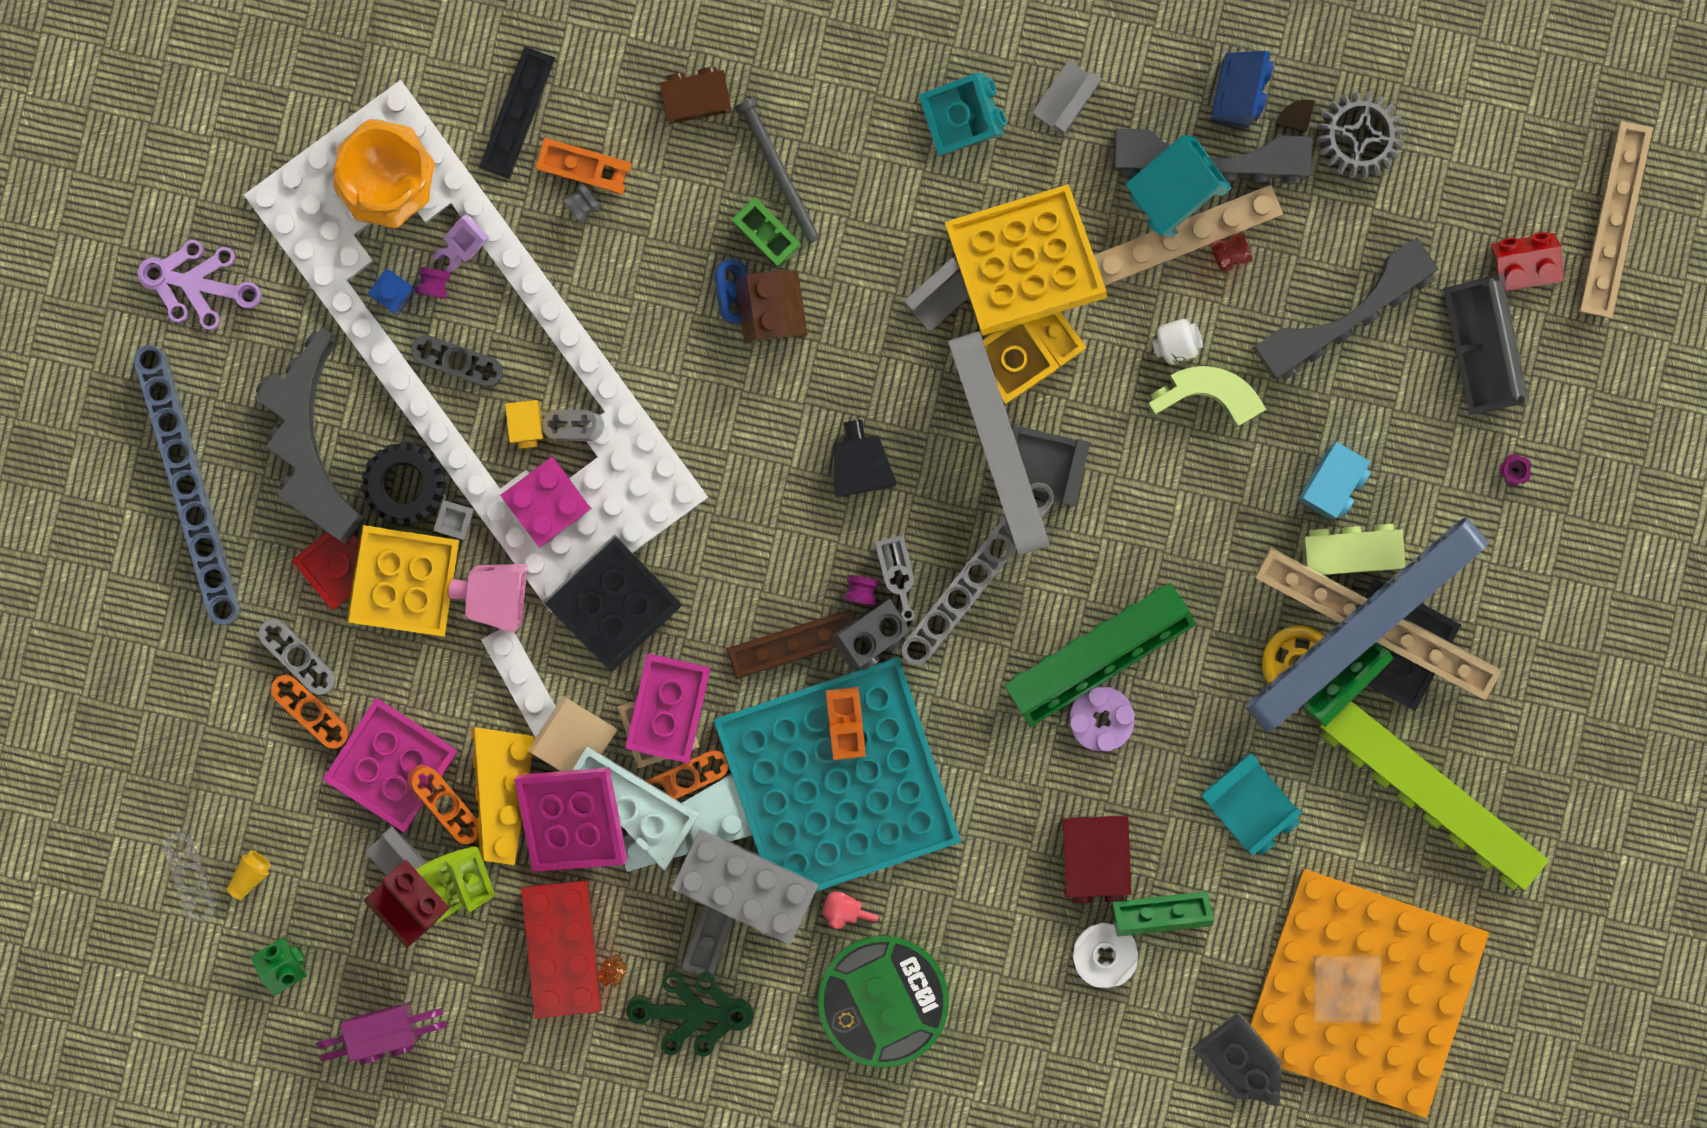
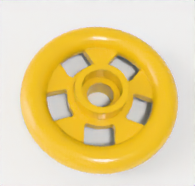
[1262,625,1325,684]

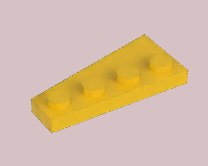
[470,726,535,865]

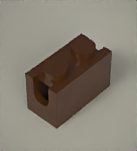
[660,67,732,124]

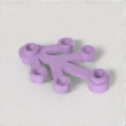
[137,240,262,330]

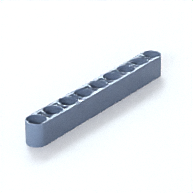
[134,345,241,625]
[1245,517,1489,732]

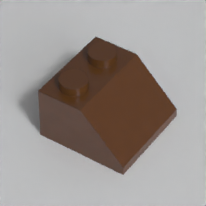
[735,271,808,344]

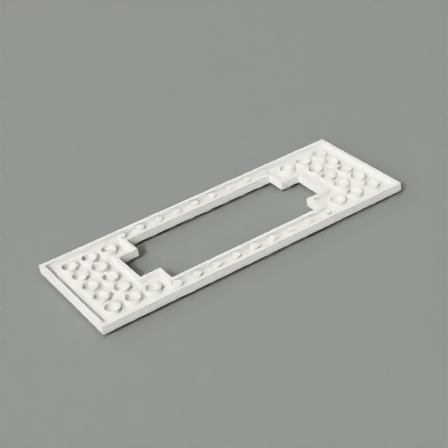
[244,80,708,613]

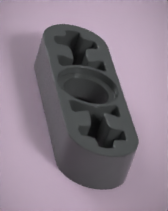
[412,335,503,387]

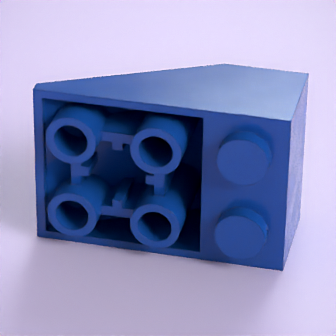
[1210,51,1274,128]

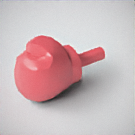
[822,891,879,929]

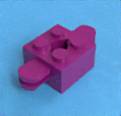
[316,1002,447,1065]

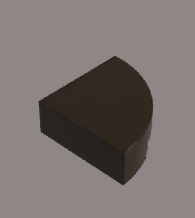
[1275,100,1315,133]

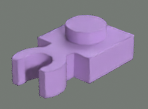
[434,214,489,272]

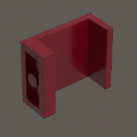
[1062,815,1132,903]
[363,859,450,949]

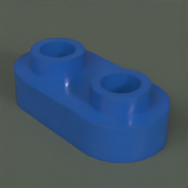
[714,259,748,324]

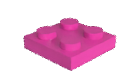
[500,456,592,548]

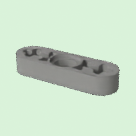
[259,619,336,695]

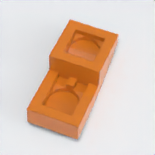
[826,687,866,760]

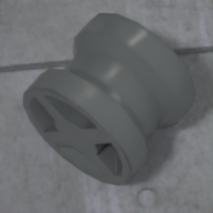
[562,183,602,224]

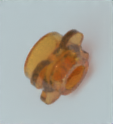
[599,954,628,987]

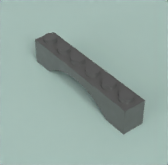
[1113,128,1312,184]
[1252,237,1439,381]

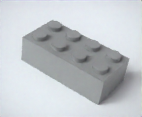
[672,828,819,945]

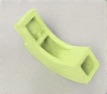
[1147,366,1266,428]

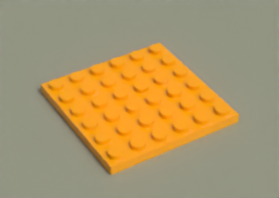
[1250,868,1490,1118]

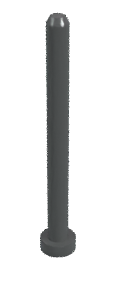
[734,97,819,243]

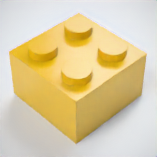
[983,322,1059,406]

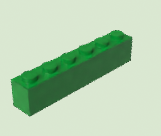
[1004,582,1196,728]

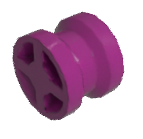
[415,267,451,299]
[843,575,879,606]

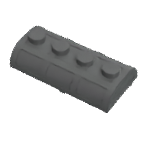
[1443,274,1530,415]

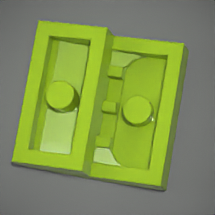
[415,846,496,924]

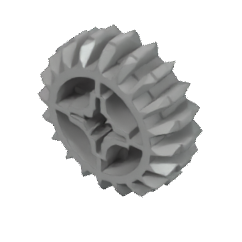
[1316,91,1405,179]

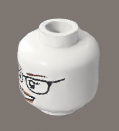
[1152,318,1203,365]

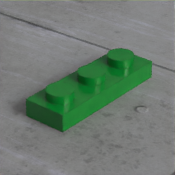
[1301,642,1394,727]
[1111,891,1214,937]

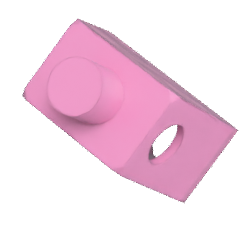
[449,564,527,632]

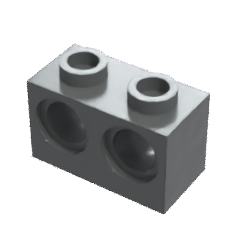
[830,599,911,670]

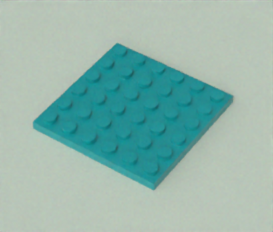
[713,657,961,891]

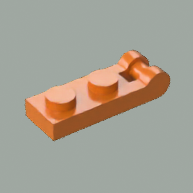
[535,137,632,195]

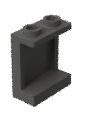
[1012,424,1090,507]

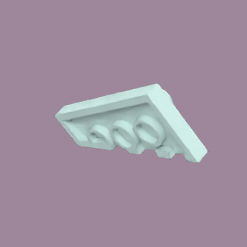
[573,747,699,871]
[623,774,752,872]

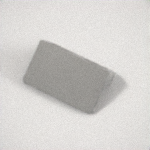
[1033,61,1102,136]
[904,257,969,331]
[366,826,427,876]

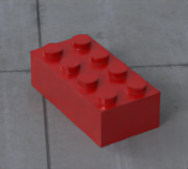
[521,879,602,1019]

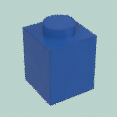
[367,268,415,316]

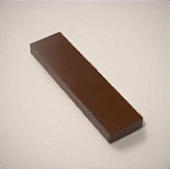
[726,609,860,679]

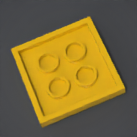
[347,525,459,637]

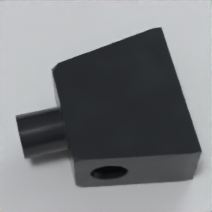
[834,419,896,498]

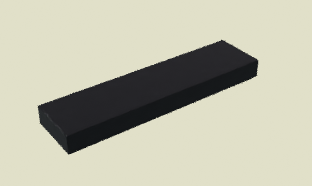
[479,47,556,180]

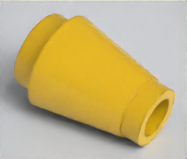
[226,850,271,900]

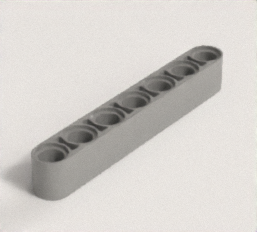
[948,331,1050,556]
[902,483,1054,665]

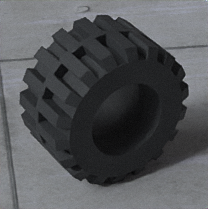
[361,443,447,526]

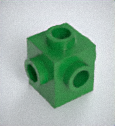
[250,937,307,996]

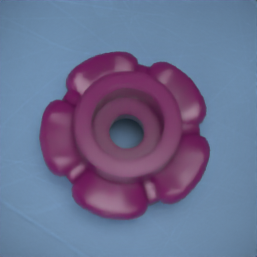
[1499,454,1531,486]

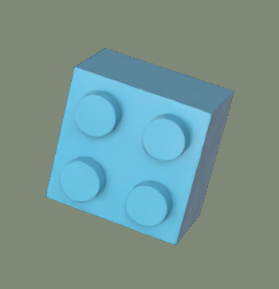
[1297,442,1371,521]

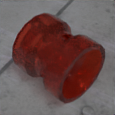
[1210,231,1253,273]

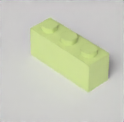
[1302,524,1406,575]

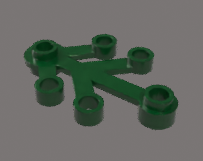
[626,971,754,1057]

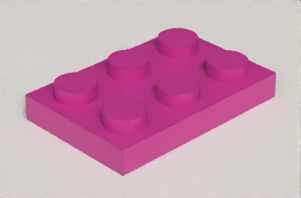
[625,653,711,763]

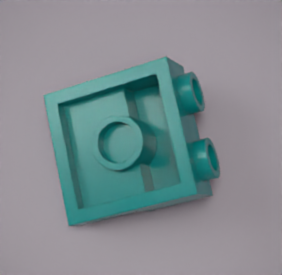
[918,73,1007,156]

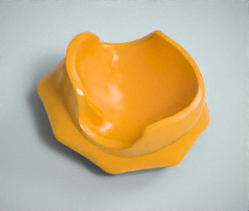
[333,119,435,228]

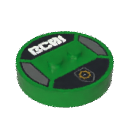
[818,935,949,1067]

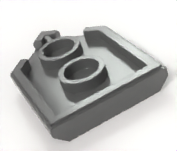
[1192,1012,1282,1106]

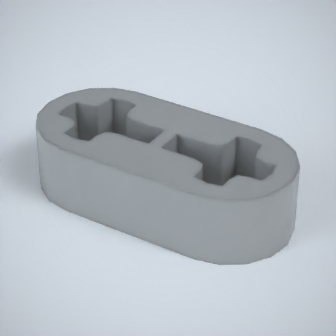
[542,410,604,441]

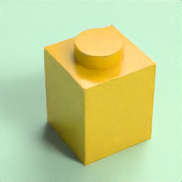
[505,400,544,449]

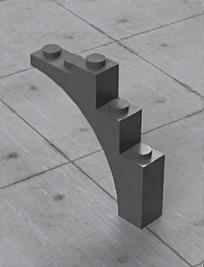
[254,327,365,544]

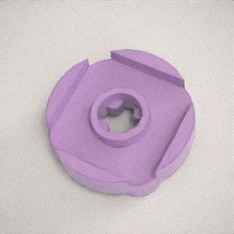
[1070,687,1135,751]

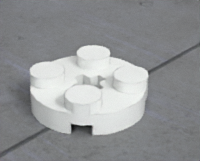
[1072,922,1138,988]

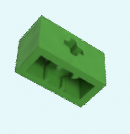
[732,197,801,269]

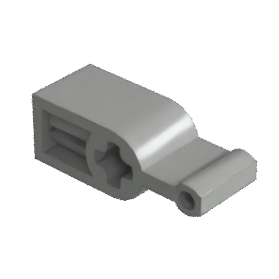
[875,535,914,622]

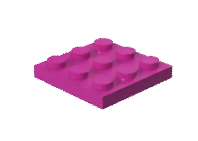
[322,697,459,833]
[514,767,627,872]

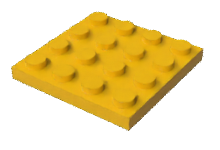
[945,184,1108,336]

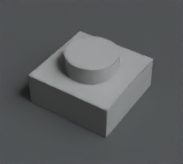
[433,500,475,541]

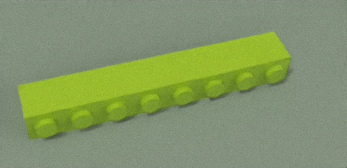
[1317,701,1549,891]

